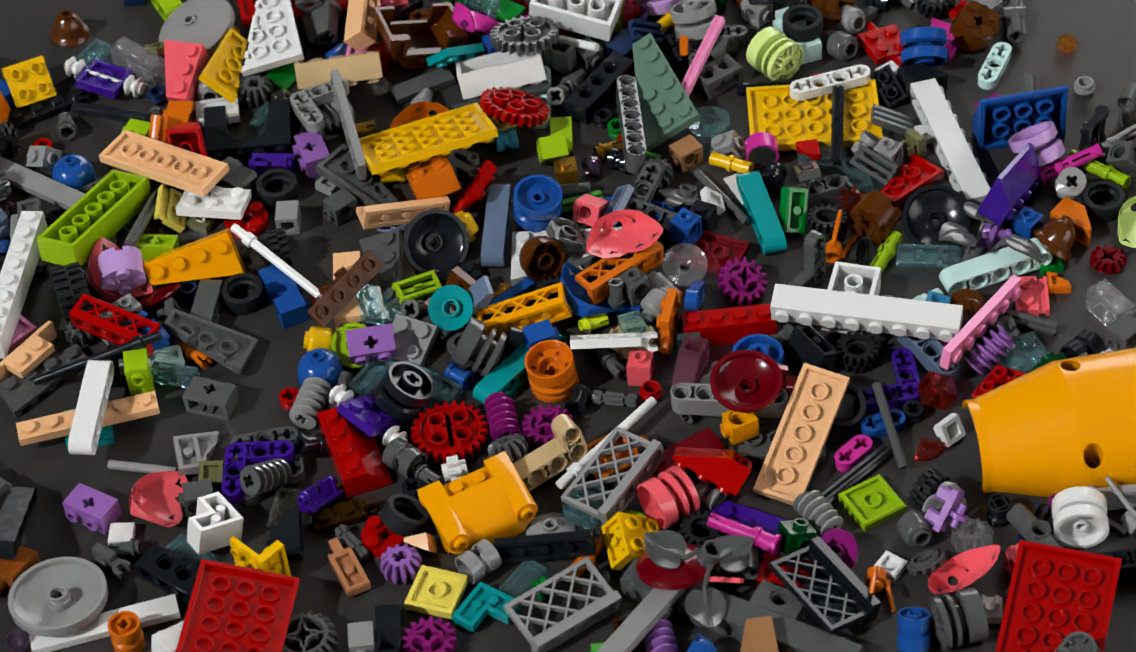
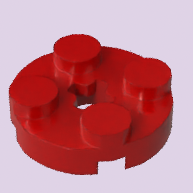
[224,202,269,240]
[361,516,409,559]

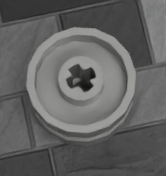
[670,0,719,41]

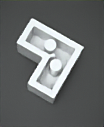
[187,491,244,555]

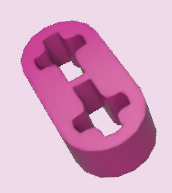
[834,434,873,472]

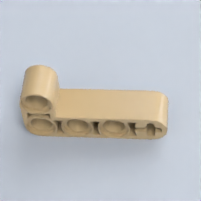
[513,414,588,491]

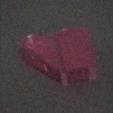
[671,334,710,386]

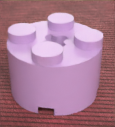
[98,246,147,295]

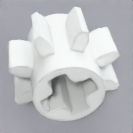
[441,455,468,482]

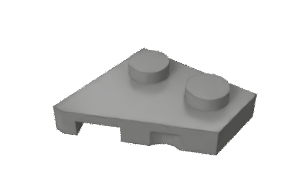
[173,431,219,476]

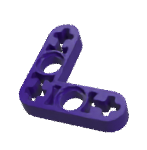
[854,348,922,412]
[221,440,296,503]

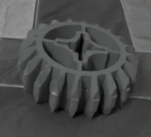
[283,610,339,652]

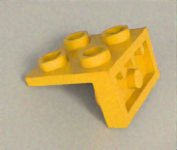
[1,55,56,108]
[601,512,660,570]
[229,536,291,576]

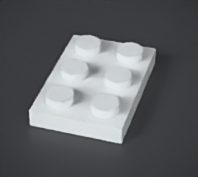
[176,186,252,220]

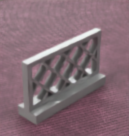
[560,426,666,525]
[504,557,622,652]

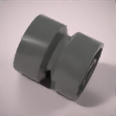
[382,437,428,479]

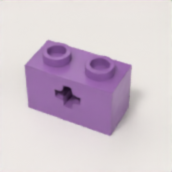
[292,132,330,179]
[346,323,397,365]
[62,483,122,535]

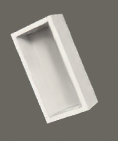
[456,50,546,100]

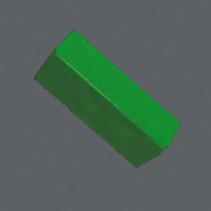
[266,62,297,94]
[779,187,809,234]

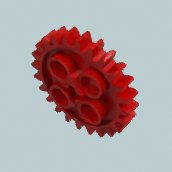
[479,86,550,128]
[411,400,489,464]

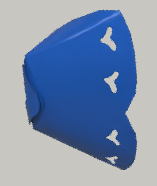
[556,262,626,318]

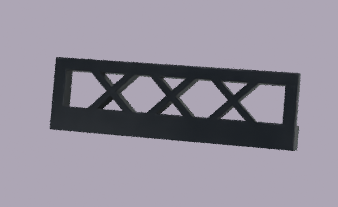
[493,530,598,563]

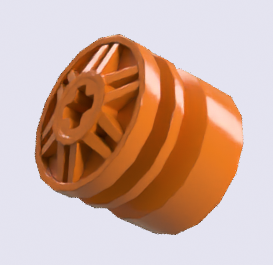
[524,340,579,403]

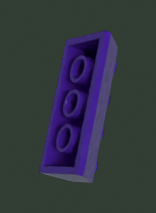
[977,142,1041,226]

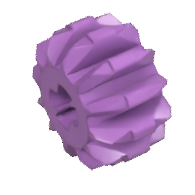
[380,543,422,585]

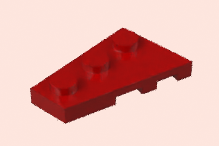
[881,154,944,208]

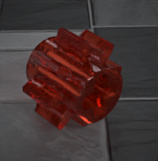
[837,186,864,214]

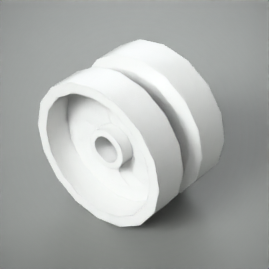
[1051,487,1109,548]

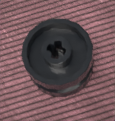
[374,361,435,422]

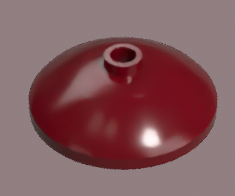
[710,350,783,413]
[636,542,707,590]

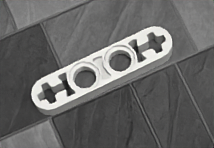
[790,64,871,101]

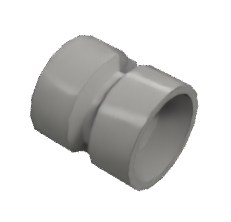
[454,539,502,585]

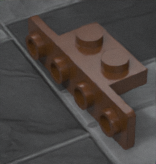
[307,250,384,327]

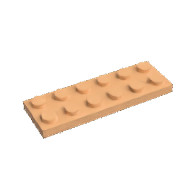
[98,130,230,197]
[753,363,850,505]

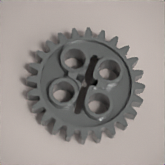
[490,15,559,55]

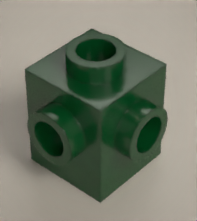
[776,518,817,555]

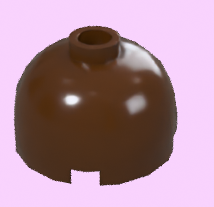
[519,236,566,282]

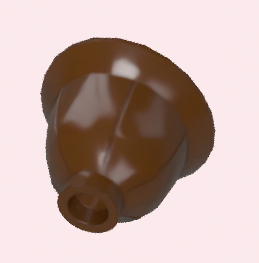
[50,9,90,47]
[1034,215,1075,261]

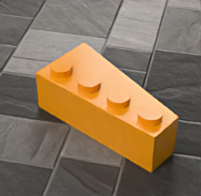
[143,228,246,285]

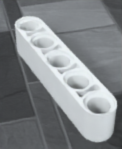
[68,360,114,455]

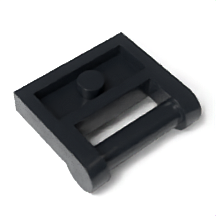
[1079,105,1109,156]

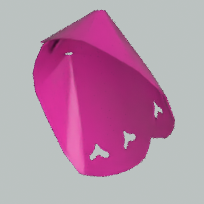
[452,2,499,33]

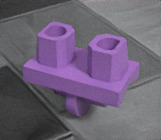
[979,223,1013,252]
[924,486,969,532]

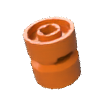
[107,611,146,652]

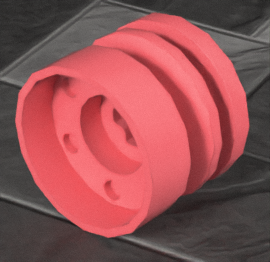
[636,465,700,530]

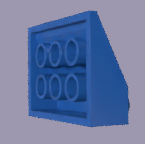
[972,85,1068,151]

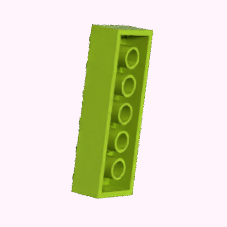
[36,169,152,266]

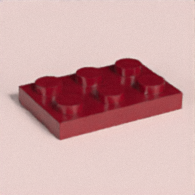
[670,230,750,275]

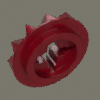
[1089,244,1127,274]

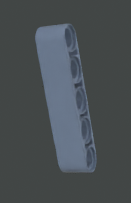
[481,184,512,267]
[883,295,959,386]

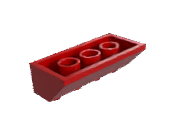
[680,303,777,349]
[317,407,393,499]

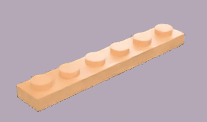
[16,391,160,446]

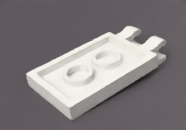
[570,331,658,352]

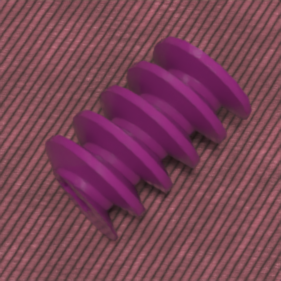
[484,392,521,441]

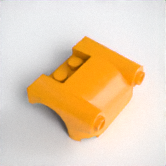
[417,451,538,555]

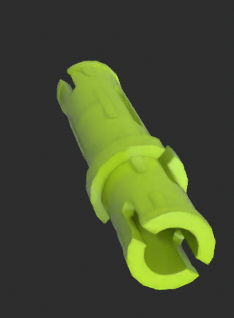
[1068,149,1131,189]
[870,230,903,274]

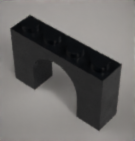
[204,100,293,161]

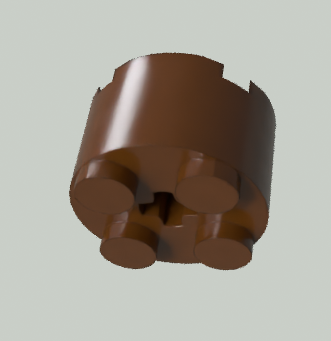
[949,0,1000,52]
[849,190,902,245]

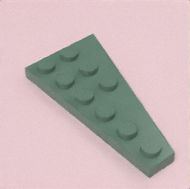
[632,33,702,152]

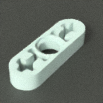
[978,42,1012,90]

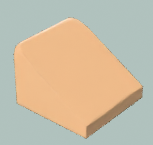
[403,533,437,554]

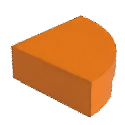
[679,36,688,57]
[1046,272,1071,294]

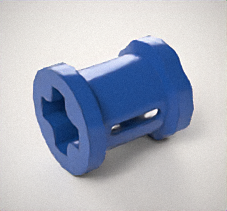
[443,363,475,391]

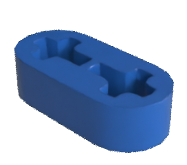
[861,409,906,439]

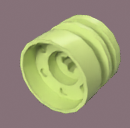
[746,27,804,81]

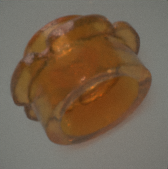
[1056,34,1078,54]

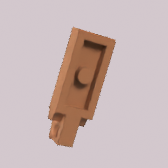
[328,537,371,598]

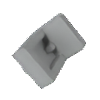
[709,129,745,159]
[26,146,62,170]

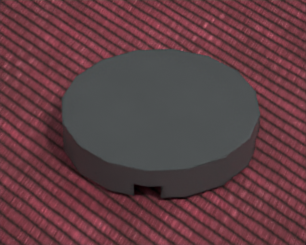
[546,218,589,252]

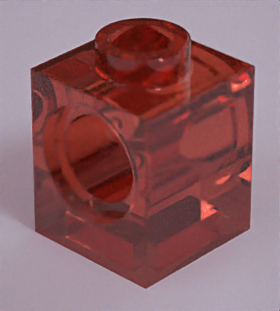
[917,371,958,410]

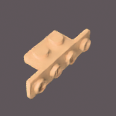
[0,320,57,382]

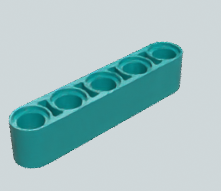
[736,170,787,255]
[473,333,566,404]

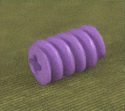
[963,324,1015,376]
[643,619,679,652]

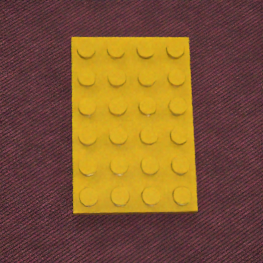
[746,79,883,151]
[359,102,498,175]

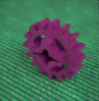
[717,257,768,306]
[522,403,573,448]
[401,616,457,652]

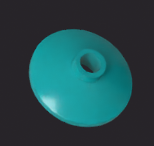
[428,285,473,331]

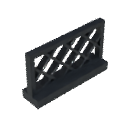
[769,536,881,635]

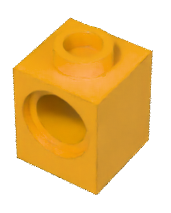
[720,410,759,445]

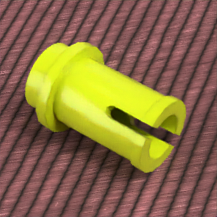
[578,314,609,333]

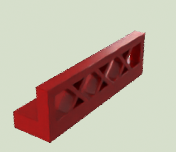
[69,293,161,358]

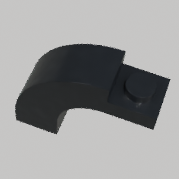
[371,604,404,652]

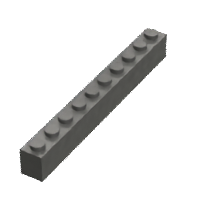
[620,558,863,652]

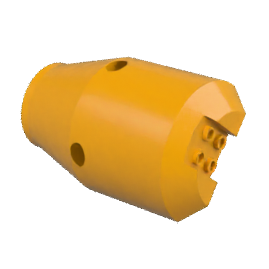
[962,347,1136,497]

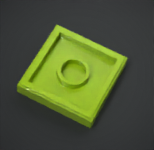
[838,474,907,532]

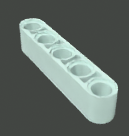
[939,238,1053,295]

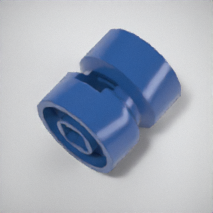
[897,607,931,652]

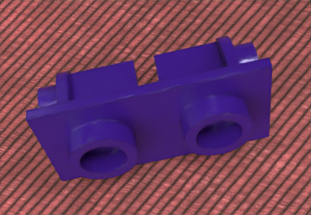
[248,153,295,175]
[297,476,345,514]

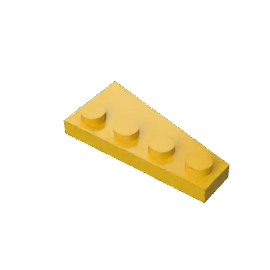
[198,28,248,104]

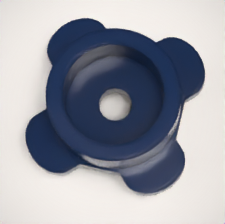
[146,85,168,105]
[176,280,198,302]

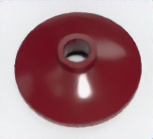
[623,0,641,29]
[139,282,180,309]

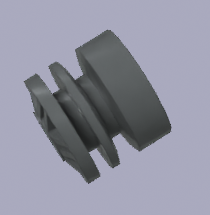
[450,317,507,377]
[929,587,989,650]

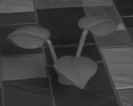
[939,202,1042,264]
[644,530,753,629]

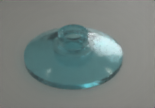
[688,106,730,137]

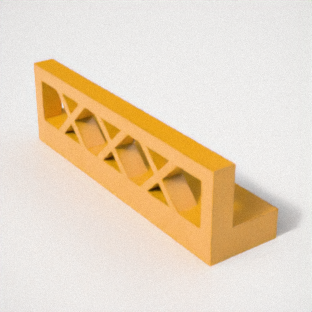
[476,282,572,341]

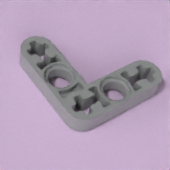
[290,78,350,133]

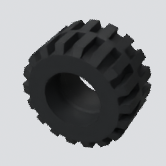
[50,262,94,323]

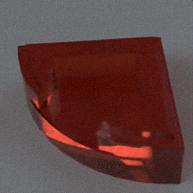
[915,438,945,462]

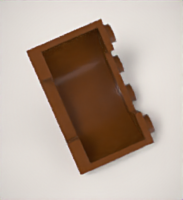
[373,2,469,70]

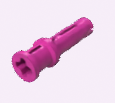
[1038,143,1103,186]
[707,512,783,556]

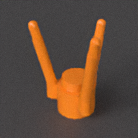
[826,210,859,264]
[854,566,896,614]

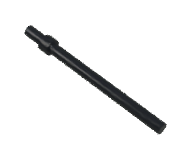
[33,330,162,385]

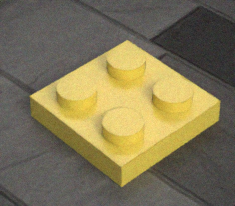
[404,565,469,620]

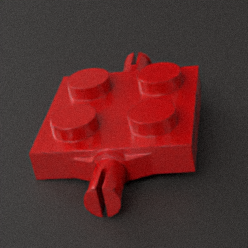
[857,21,905,67]
[451,160,497,214]

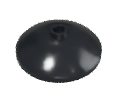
[902,184,970,251]
[403,209,469,273]

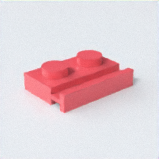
[1014,276,1050,316]

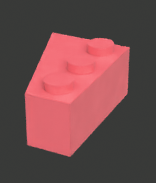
[164,40,210,104]

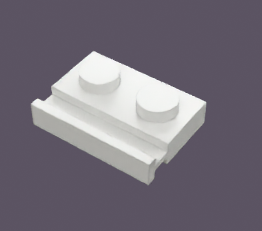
[195,97,240,128]

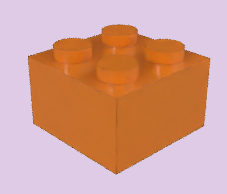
[403,155,461,200]

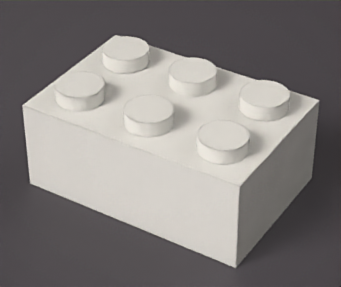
[821,261,881,336]

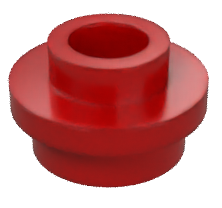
[639,380,663,401]

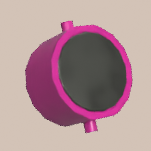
[744,132,780,169]

